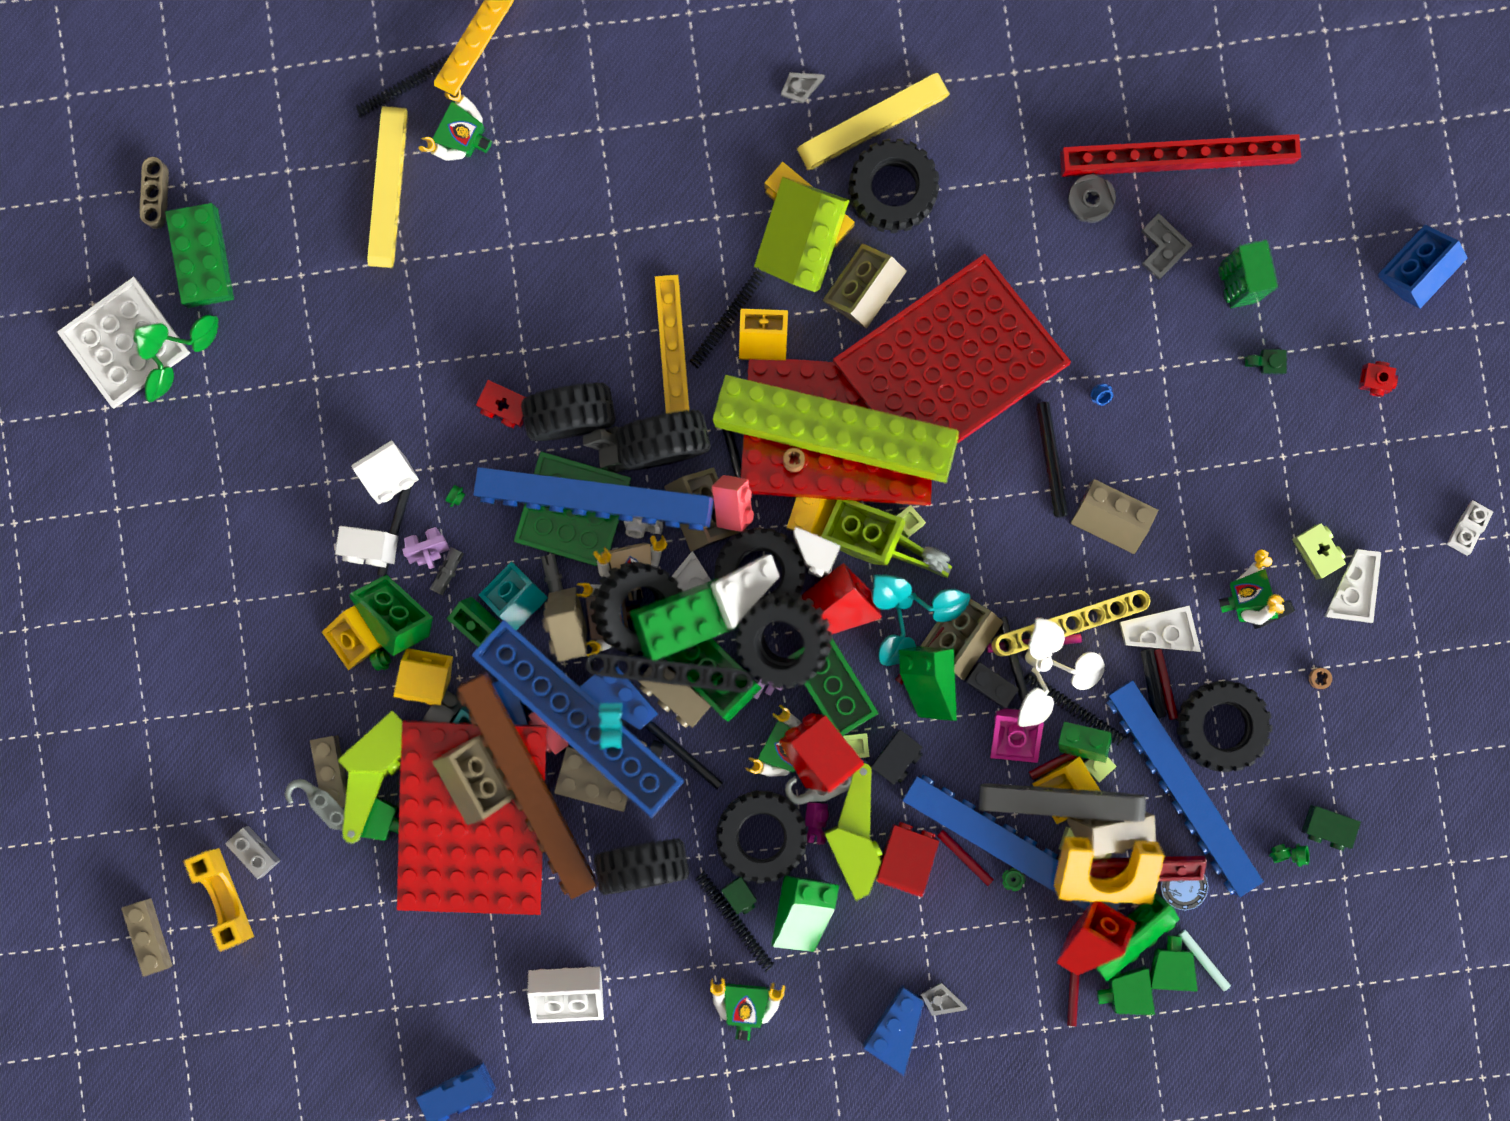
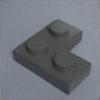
[1141,213,1192,280]

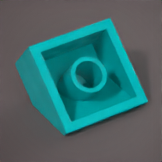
[479,561,548,630]

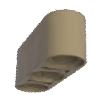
[140,157,169,229]

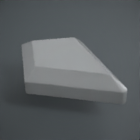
[781,73,825,104]
[921,983,967,1016]

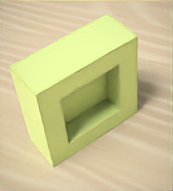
[897,505,926,538]
[843,733,869,758]
[1084,757,1117,782]

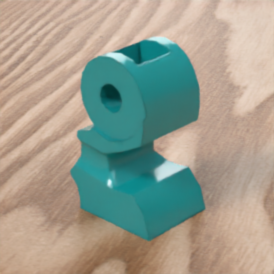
[599,703,622,749]

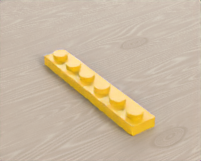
[434,0,514,96]
[655,275,689,414]

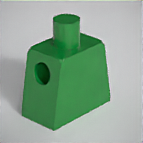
[360,796,399,841]
[1150,935,1197,991]
[1096,966,1155,1015]

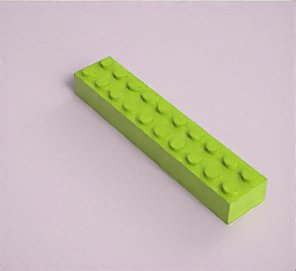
[713,375,958,483]

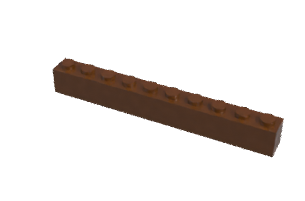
[457,671,597,900]

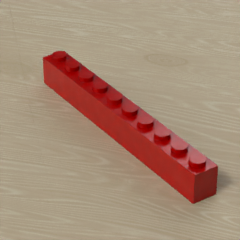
[1060,134,1301,177]

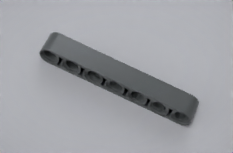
[979,783,1146,822]

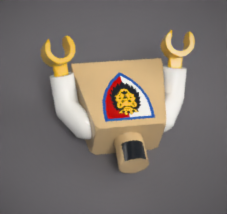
[593,535,667,601]

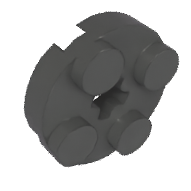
[1068,174,1116,223]

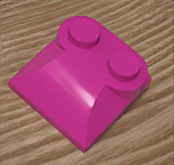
[990,708,1044,763]

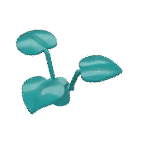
[872,575,970,666]

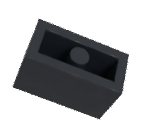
[964,662,1019,709]
[870,729,923,785]

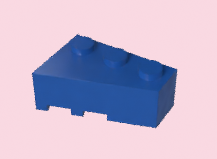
[580,665,659,729]
[863,985,924,1076]
[416,1062,496,1121]

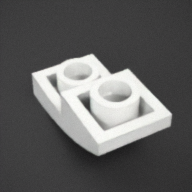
[1447,500,1493,556]

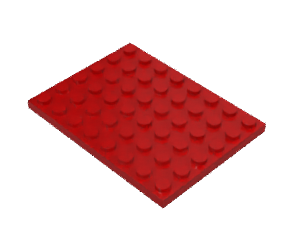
[833,254,1071,444]
[741,359,932,506]
[397,721,547,915]

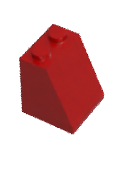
[801,563,882,634]
[779,713,865,793]
[875,822,939,897]
[1056,901,1136,975]

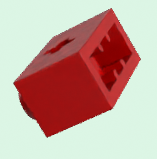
[476,380,525,429]

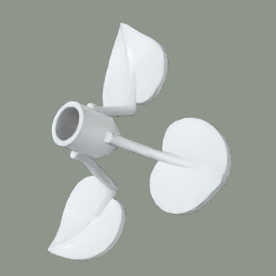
[1017,618,1105,727]

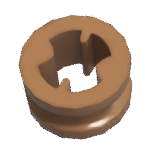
[783,448,805,472]
[1308,668,1332,689]

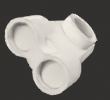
[624,518,663,538]

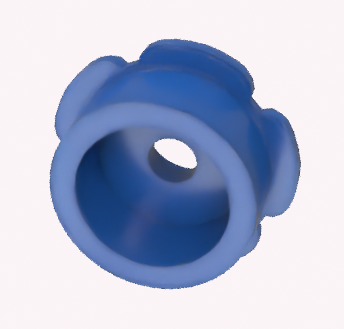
[1090,383,1113,405]

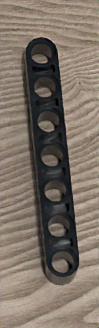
[586,654,753,693]

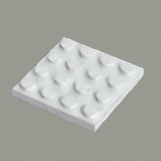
[57,277,190,408]

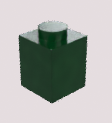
[721,876,757,915]

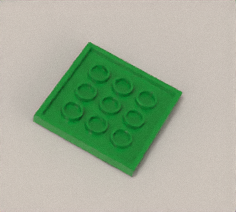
[514,451,632,567]

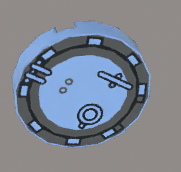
[1160,874,1208,910]

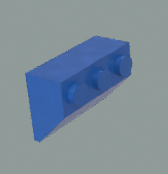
[1378,225,1468,309]

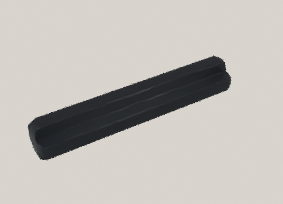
[1141,649,1167,718]

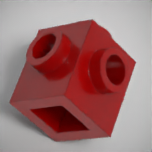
[1358,361,1398,397]

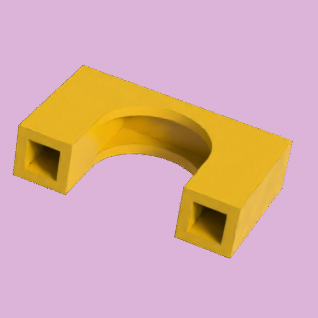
[1054,837,1164,904]
[184,848,254,951]

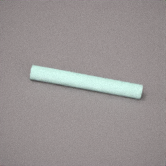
[1178,930,1231,991]

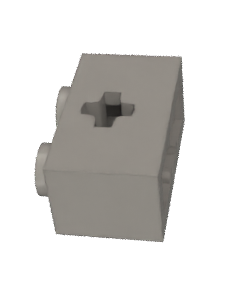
[225,826,281,879]

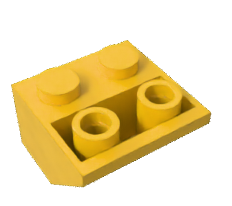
[739,309,788,361]
[394,648,453,705]

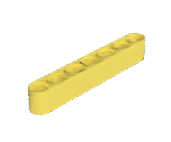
[797,73,949,170]
[368,106,407,268]
[991,590,1150,657]

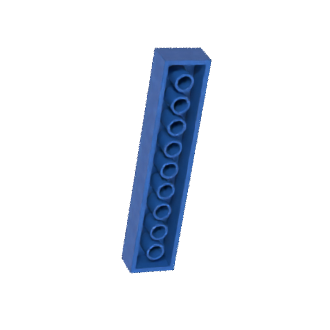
[471,620,684,818]

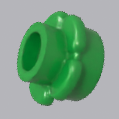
[445,485,465,507]
[370,648,391,671]
[1291,843,1310,867]
[1269,844,1292,863]
[1002,868,1025,891]

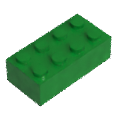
[165,203,234,308]
[1218,240,1278,309]
[630,579,739,661]
[664,638,762,722]
[787,639,879,736]

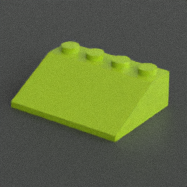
[754,177,849,292]

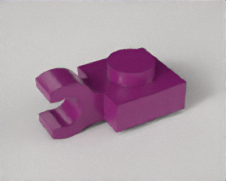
[805,802,828,845]

